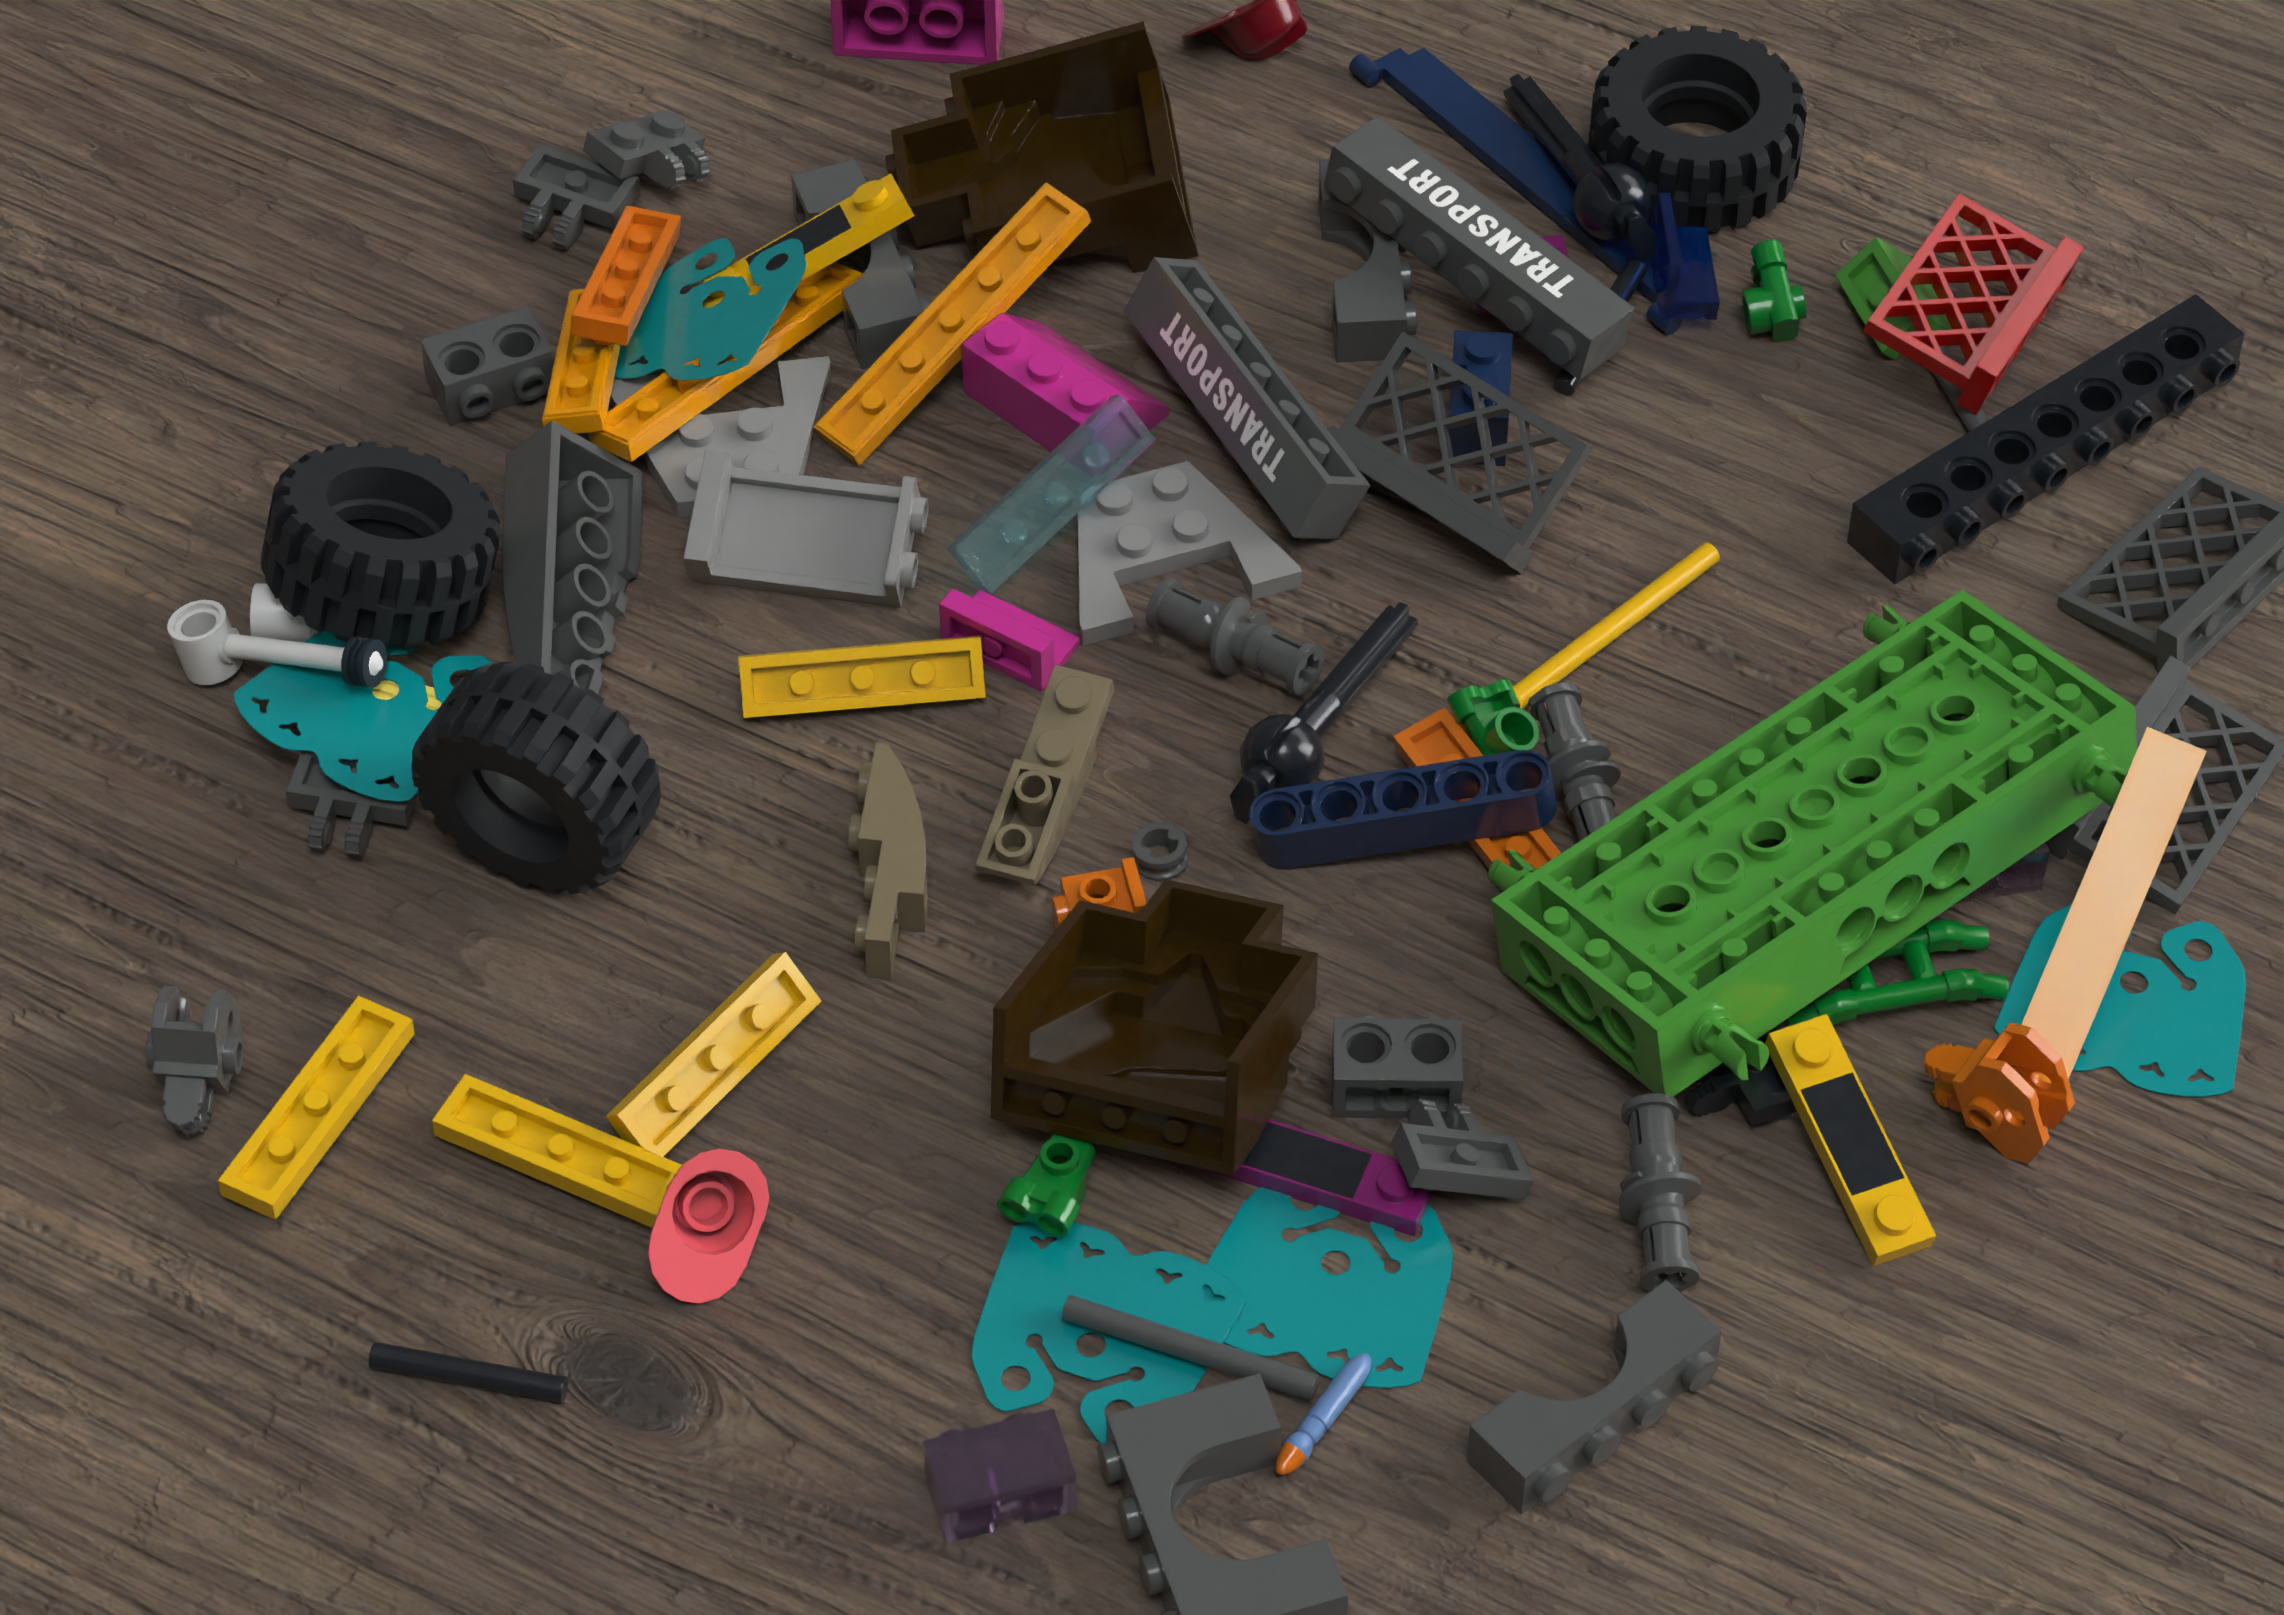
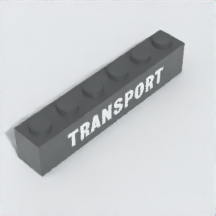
[1323,115,1635,380]
[1123,257,1370,539]

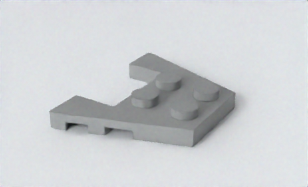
[609,356,831,518]
[1077,461,1302,646]

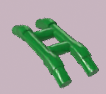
[1788,919,2009,1026]

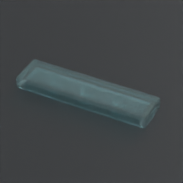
[947,394,1156,594]

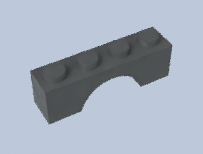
[791,159,930,370]
[1318,159,1417,362]
[1467,1280,1722,1515]

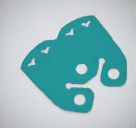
[614,238,806,380]
[234,630,492,802]
[1994,904,2246,1097]
[1202,1187,1453,1388]
[971,1222,1246,1444]

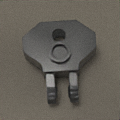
[146,986,243,1140]

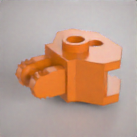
[1923,1022,2075,1164]

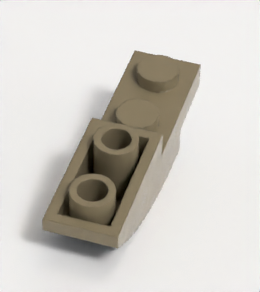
[975,665,1115,886]
[848,742,928,980]

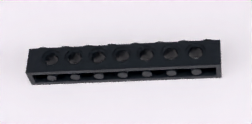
[1847,294,2245,585]

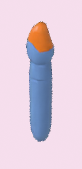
[1275,1353,1372,1475]

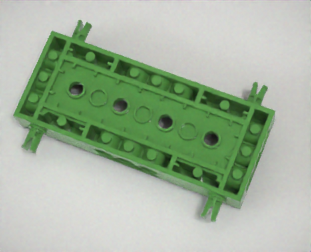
[1488,590,2137,1097]

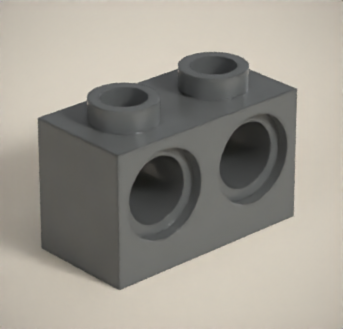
[420,305,555,426]
[1332,1015,1463,1119]

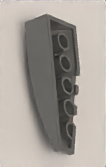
[502,420,643,694]

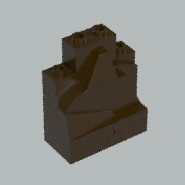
[885,21,1199,273]
[990,879,1318,1176]

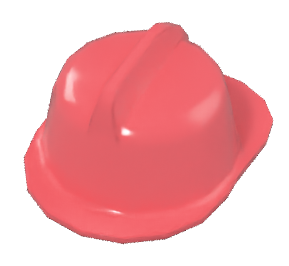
[647,1148,770,1304]

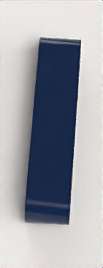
[1249,750,1557,869]

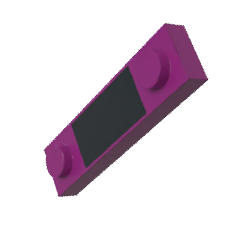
[1193,1119,1435,1237]

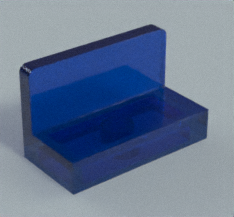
[1650,192,1720,320]

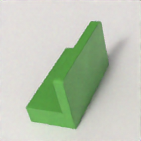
[1835,237,1952,360]

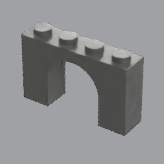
[1097,1373,1348,1615]

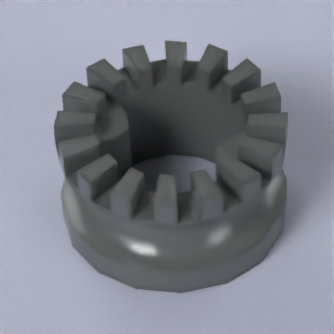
[1132,822,1188,882]

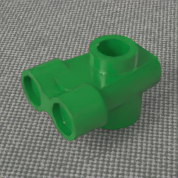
[1741,240,1807,342]
[1447,679,1539,756]
[997,1133,1096,1237]

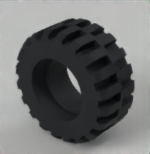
[1588,26,1807,234]
[261,442,501,649]
[411,662,661,894]

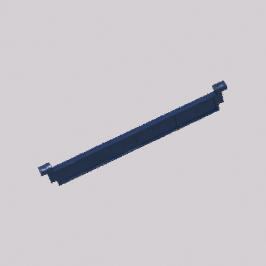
[1349,48,1705,335]

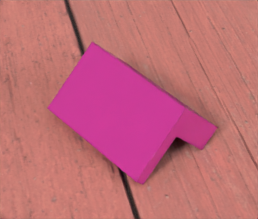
[939,589,1080,692]

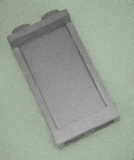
[683,449,928,608]

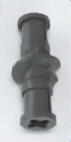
[1146,578,1324,695]
[1527,682,1621,841]
[1619,1093,1702,1292]

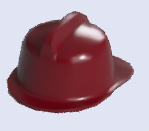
[1181,0,1308,60]

